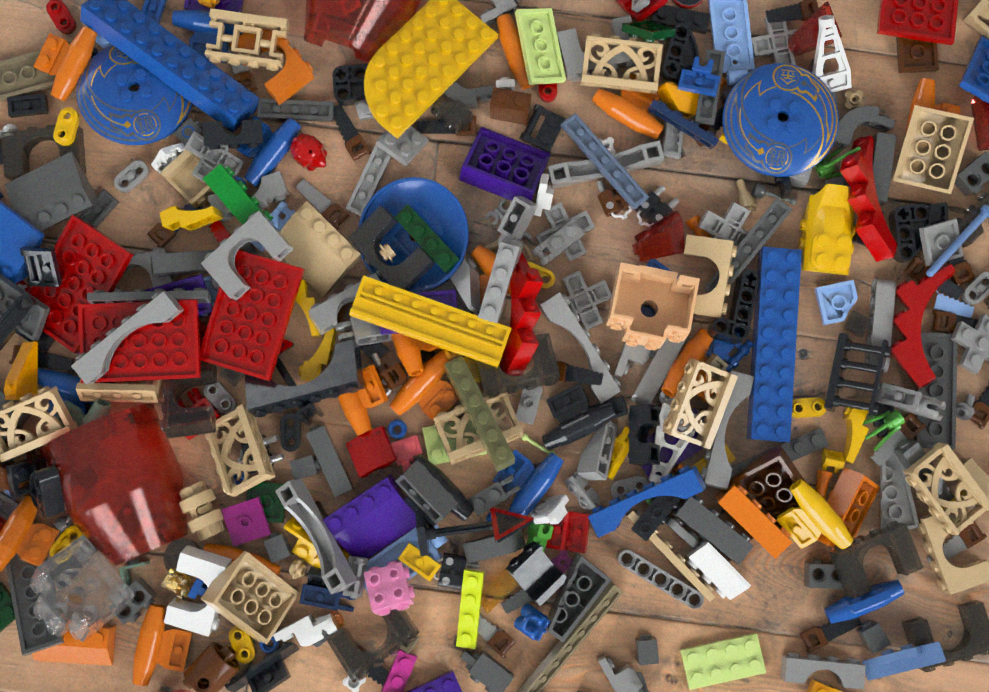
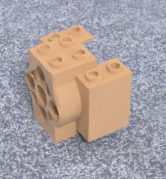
[606,262,700,350]

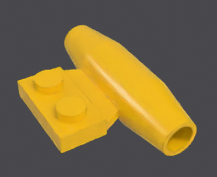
[777,479,853,549]

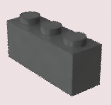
[395,460,458,524]

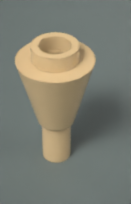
[736,179,758,214]

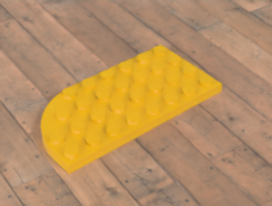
[364,0,499,139]

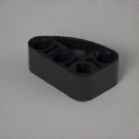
[659,23,700,84]
[332,63,369,106]
[888,204,931,263]
[29,465,65,519]

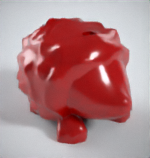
[289,133,327,171]

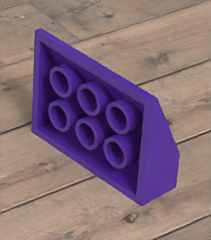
[459,127,551,201]
[323,474,416,558]

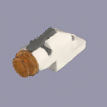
[273,611,345,647]

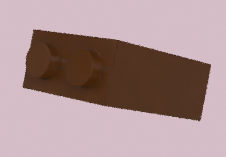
[490,87,532,125]

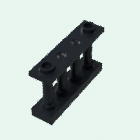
[824,333,892,419]

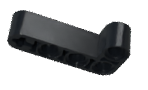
[707,269,759,344]

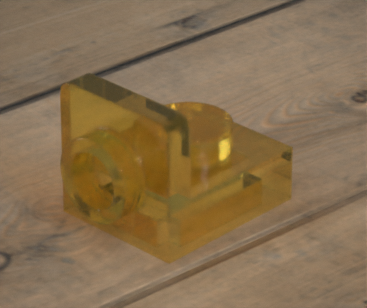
[161,568,192,603]

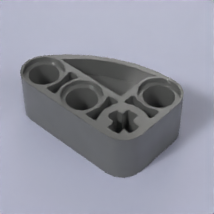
[462,529,526,563]

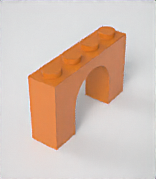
[229,29,314,105]

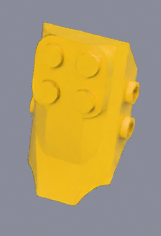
[798,184,856,276]

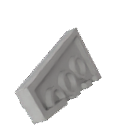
[880,453,919,536]

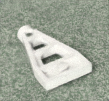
[812,15,852,93]
[648,403,699,483]

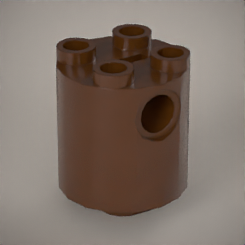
[183,642,241,692]

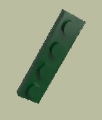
[394,204,461,273]

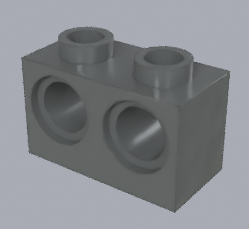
[954,151,989,196]
[804,559,849,589]
[108,578,157,625]

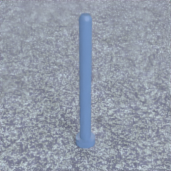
[926,205,989,277]

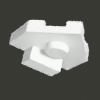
[151,142,185,174]
[534,173,554,217]
[530,495,569,524]

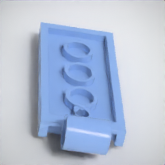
[708,0,755,86]
[364,525,448,592]

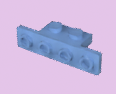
[862,642,946,681]

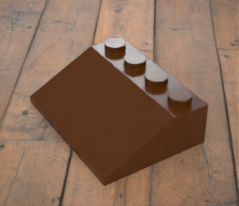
[729,445,806,528]

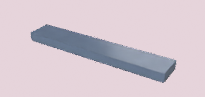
[561,113,649,210]

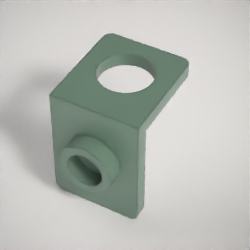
[119,559,150,590]

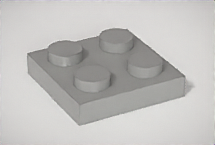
[376,126,429,167]
[919,219,964,266]

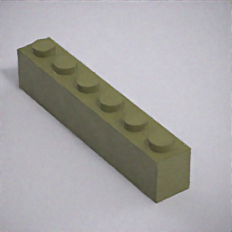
[444,356,515,472]

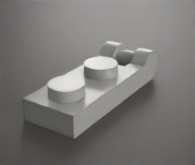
[531,219,585,267]

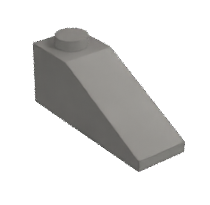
[450,257,480,315]
[577,421,618,481]

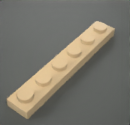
[626,510,715,602]

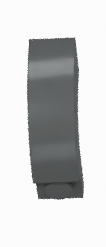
[442,81,493,109]
[833,106,895,149]

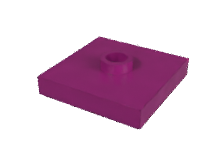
[221,496,272,547]

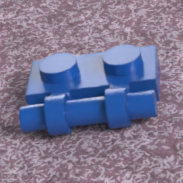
[706,330,754,373]

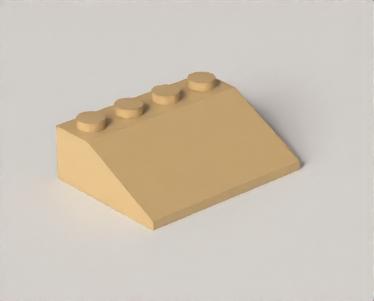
[892,105,974,194]
[280,201,362,298]
[201,551,300,644]

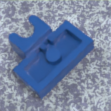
[678,57,720,97]

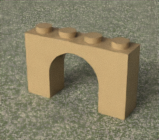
[684,234,737,318]
[917,507,989,595]

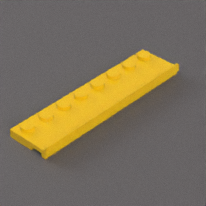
[349,275,512,368]

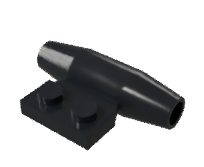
[542,383,618,450]
[404,455,474,528]

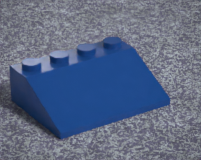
[0,200,45,284]

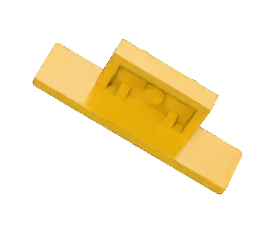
[283,516,351,569]

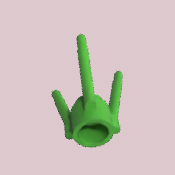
[815,147,861,180]
[863,410,905,451]

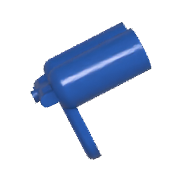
[514,604,550,641]

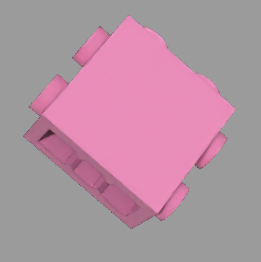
[364,561,415,616]

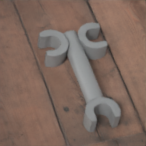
[485,199,532,242]

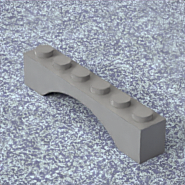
[547,141,664,189]
[71,291,184,385]
[538,292,621,404]
[700,370,754,491]
[275,479,358,594]

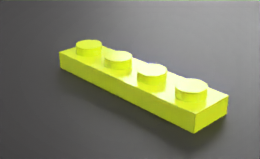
[456,568,484,649]

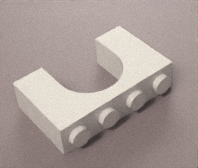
[164,545,232,637]

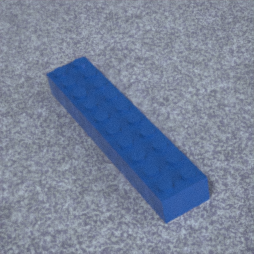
[80,0,259,133]
[746,247,802,442]

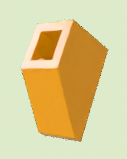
[657,82,699,119]

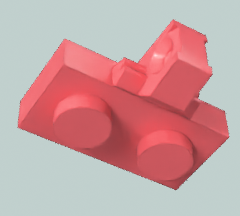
[391,435,423,471]

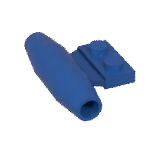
[172,9,243,63]
[236,116,301,187]
[37,368,111,417]
[492,450,564,516]
[824,579,905,624]

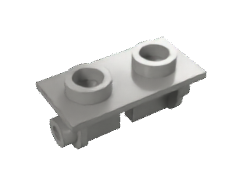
[564,471,601,512]
[342,556,368,599]

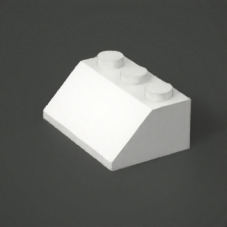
[686,539,751,600]

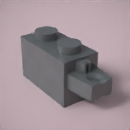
[460,649,514,692]

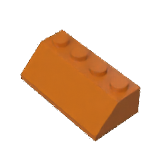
[817,467,880,556]
[715,483,793,559]
[32,622,117,665]

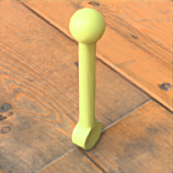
[521,433,556,455]

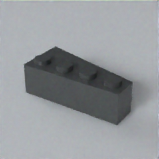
[671,495,754,565]
[546,551,612,642]

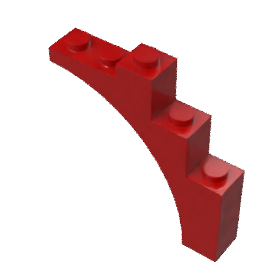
[840,135,897,262]
[499,252,544,377]
[891,264,956,390]

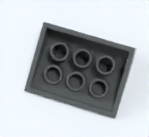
[5,151,100,232]

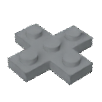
[751,17,810,65]
[184,127,244,183]
[698,201,750,246]
[535,202,595,262]
[562,270,612,330]
[950,314,989,374]

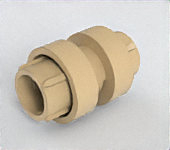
[179,481,225,541]

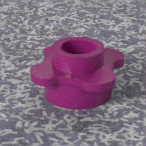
[551,550,573,573]

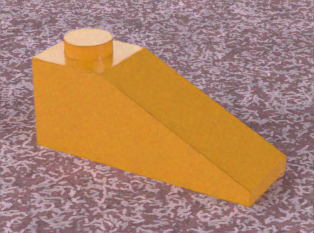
[4,341,38,400]

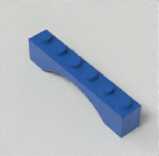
[588,465,706,538]

